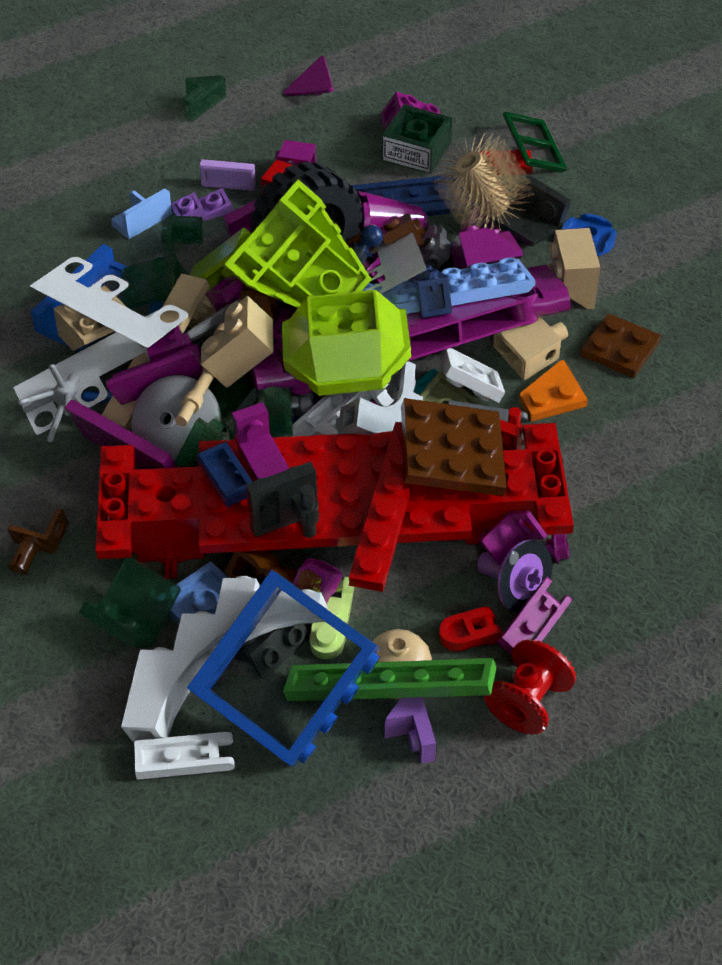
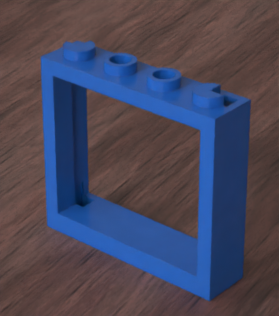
[187,570,380,766]

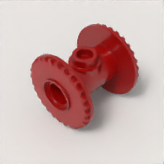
[484,639,576,735]

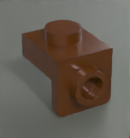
[380,212,425,246]

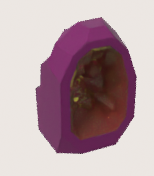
[293,558,343,604]

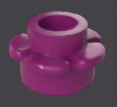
[546,534,570,564]

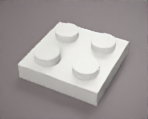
[439,348,505,403]

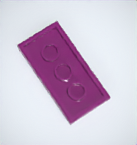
[64,400,177,469]

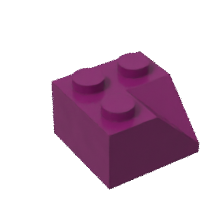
[450,226,523,269]

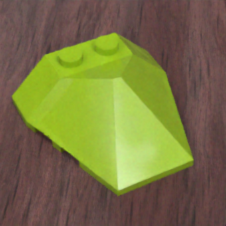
[224,179,372,308]

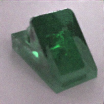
[183,75,226,122]

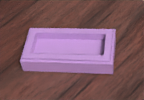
[199,159,256,191]

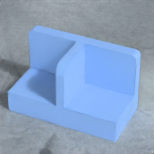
[111,189,172,239]

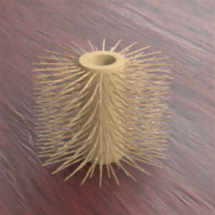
[432,133,534,231]

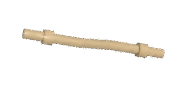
[175,321,225,427]

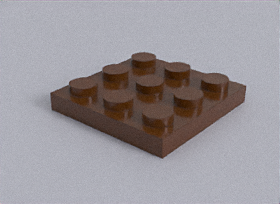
[401,398,507,496]

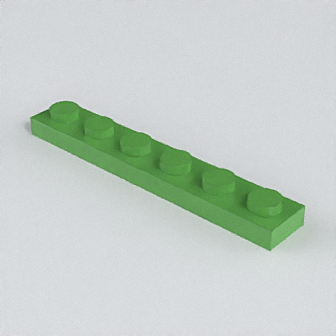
[283,658,496,701]

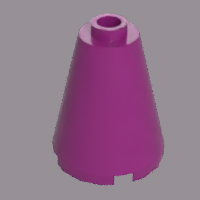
[357,191,427,233]

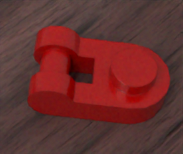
[439,606,503,651]

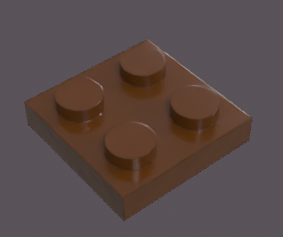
[581,313,661,378]

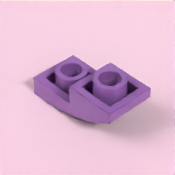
[171,188,234,224]

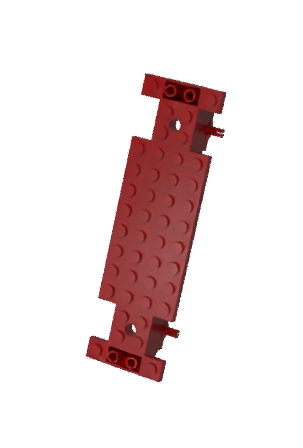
[96,423,574,579]

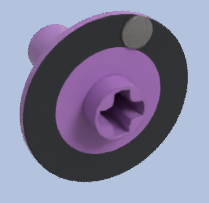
[477,540,552,613]

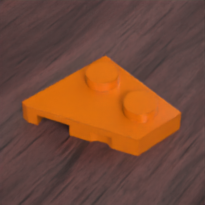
[519,360,588,422]

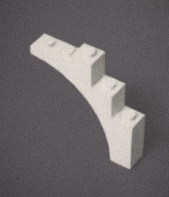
[121,576,329,742]

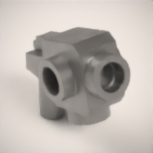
[416,224,450,269]

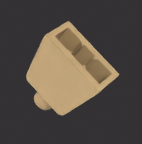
[493,316,568,380]

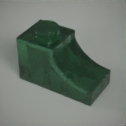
[228,386,293,440]

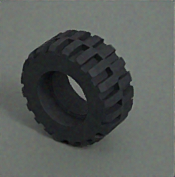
[250,162,362,243]

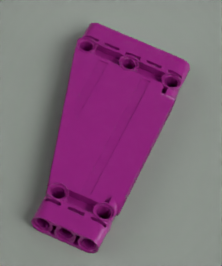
[248,265,571,397]

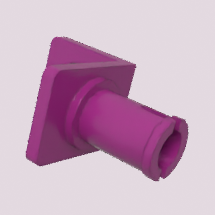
[479,510,547,565]

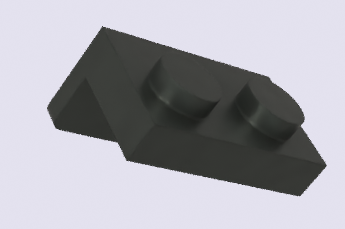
[233,623,310,680]

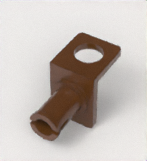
[7,508,69,576]

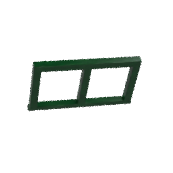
[502,112,567,172]

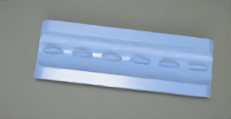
[363,258,535,314]

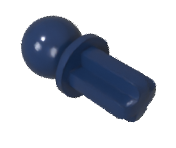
[353,225,383,265]

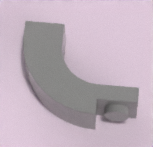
[338,361,423,435]

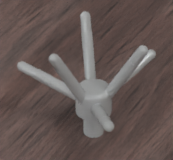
[18,364,80,442]

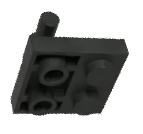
[246,461,319,538]

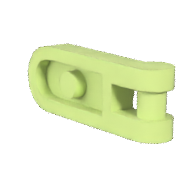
[310,577,355,660]

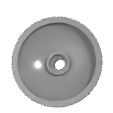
[131,375,221,467]

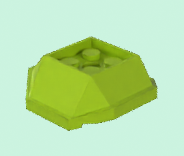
[282,290,411,396]

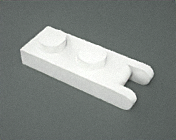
[134,732,235,780]

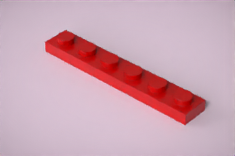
[349,421,413,592]

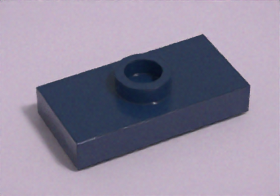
[196,442,253,507]

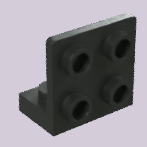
[489,174,572,246]

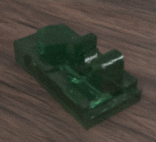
[174,417,226,467]

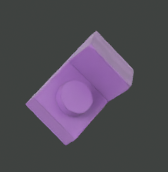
[384,697,436,763]

